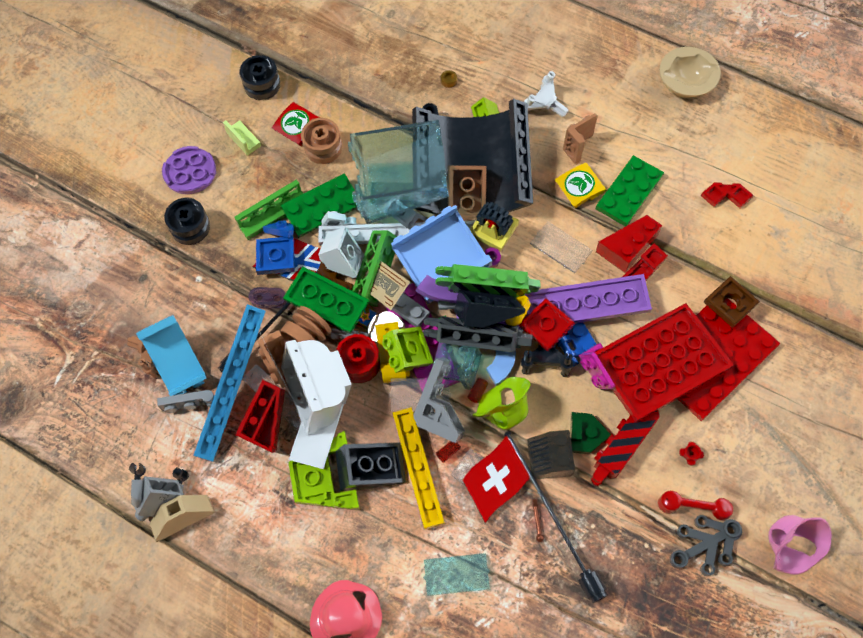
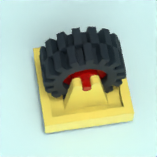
[470,202,519,252]

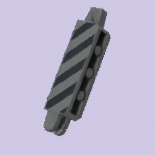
[423,316,533,352]

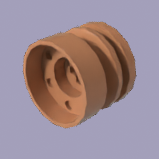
[279,306,332,342]

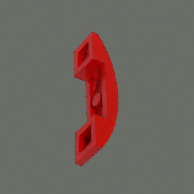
[622,243,668,281]

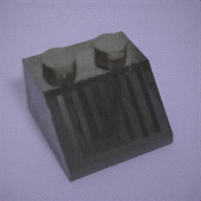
[527,430,575,479]

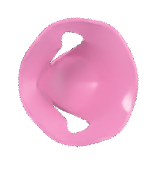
[768,515,832,575]

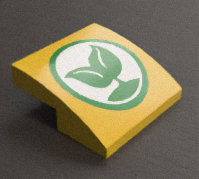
[555,162,606,209]

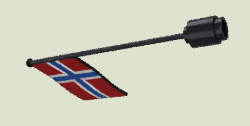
[218,238,321,373]

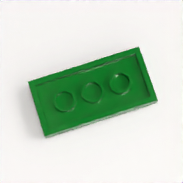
[595,155,664,227]
[281,173,362,238]
[283,266,369,334]

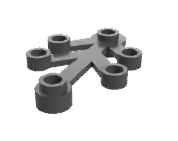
[669,515,742,576]

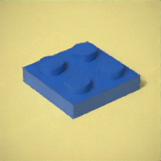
[256,236,295,275]

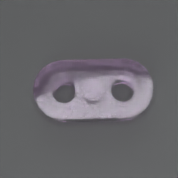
[248,287,287,308]

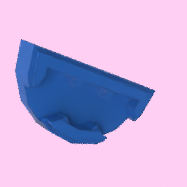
[263,220,294,238]

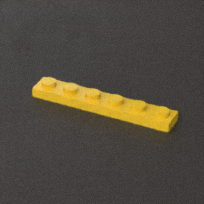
[392,407,445,530]

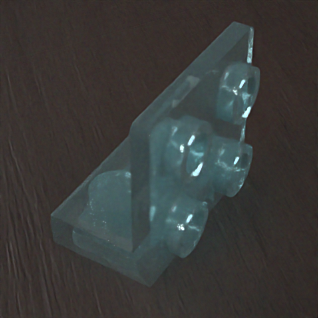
[431,342,482,390]

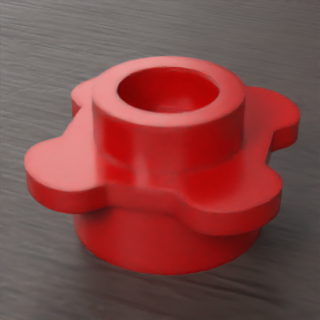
[679,442,704,466]

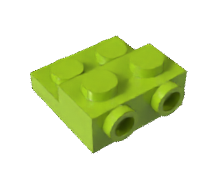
[382,327,434,373]

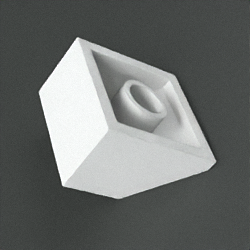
[318,226,364,278]

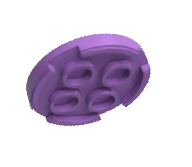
[162,146,216,194]

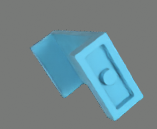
[136,314,207,396]

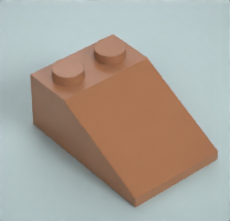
[448,165,486,221]

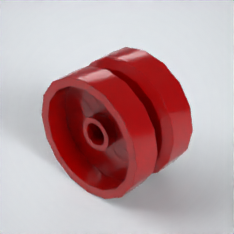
[336,334,380,384]

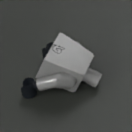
[129,463,189,521]

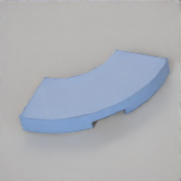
[486,349,516,386]

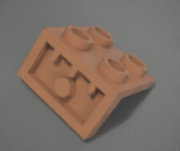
[563,113,598,164]

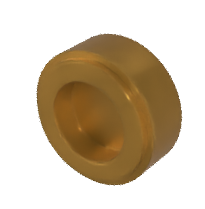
[440,70,457,88]

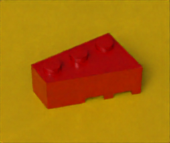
[596,215,662,273]
[235,379,285,453]

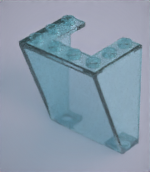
[348,120,449,224]

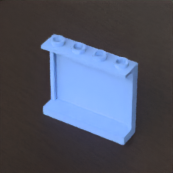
[391,205,492,304]

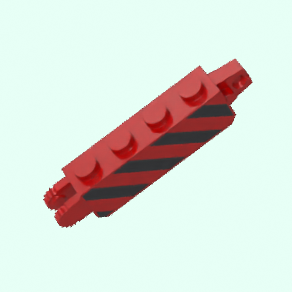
[591,410,660,486]

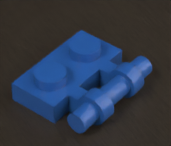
[556,322,596,367]

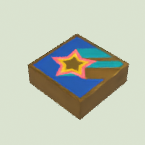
[357,307,378,330]

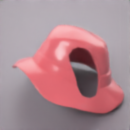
[310,580,382,638]

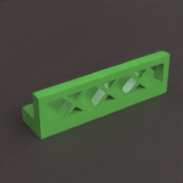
[234,180,303,240]
[352,230,397,307]

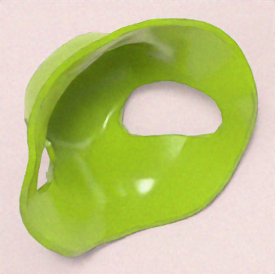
[472,377,530,430]

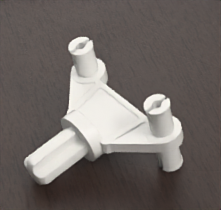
[524,71,568,117]

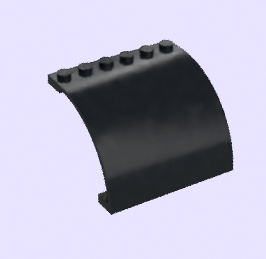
[412,98,533,215]

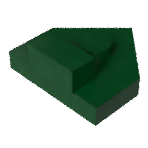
[569,412,611,454]

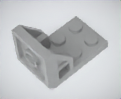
[413,357,465,443]

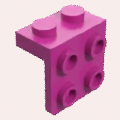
[579,343,615,389]

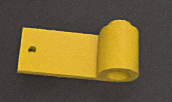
[375,321,410,384]

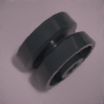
[239,55,281,100]
[164,197,210,245]

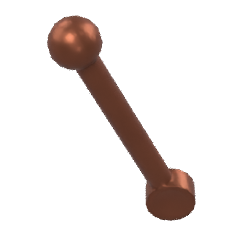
[532,499,544,542]

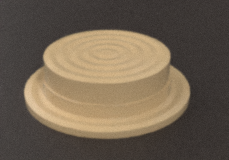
[659,47,721,99]

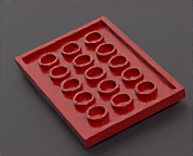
[677,298,780,422]
[594,303,734,423]

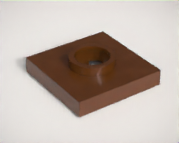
[704,276,760,328]

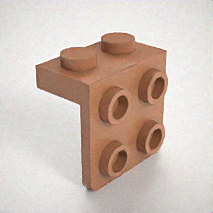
[257,330,286,388]

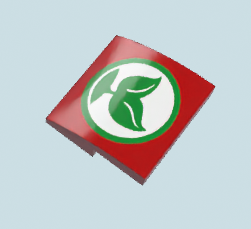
[272,102,320,146]

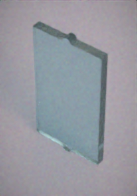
[423,553,490,596]

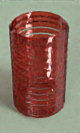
[467,378,488,403]
[436,441,461,463]

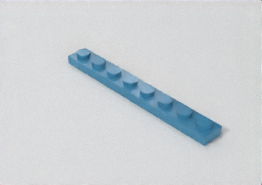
[193,304,266,462]

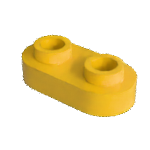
[505,296,531,326]

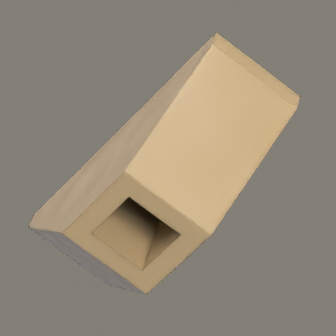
[150,495,214,542]

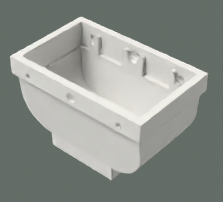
[281,340,352,435]

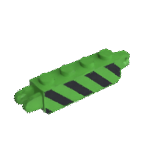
[435,264,541,298]

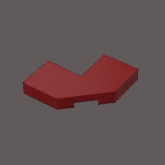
[701,182,754,208]

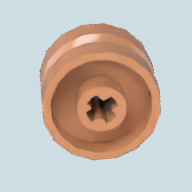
[301,118,342,164]

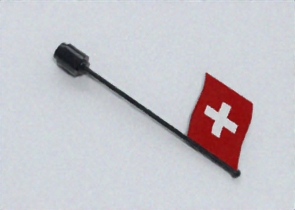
[462,431,608,604]

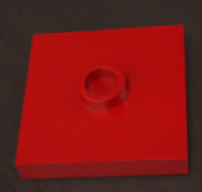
[519,298,575,351]

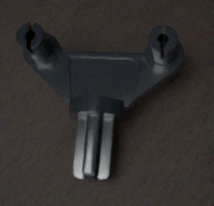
[521,344,573,377]

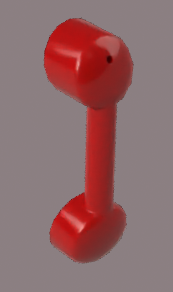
[658,490,733,521]

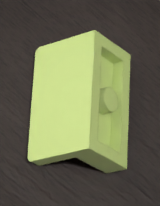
[223,120,261,156]

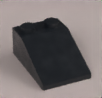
[454,290,526,329]
[335,443,406,491]

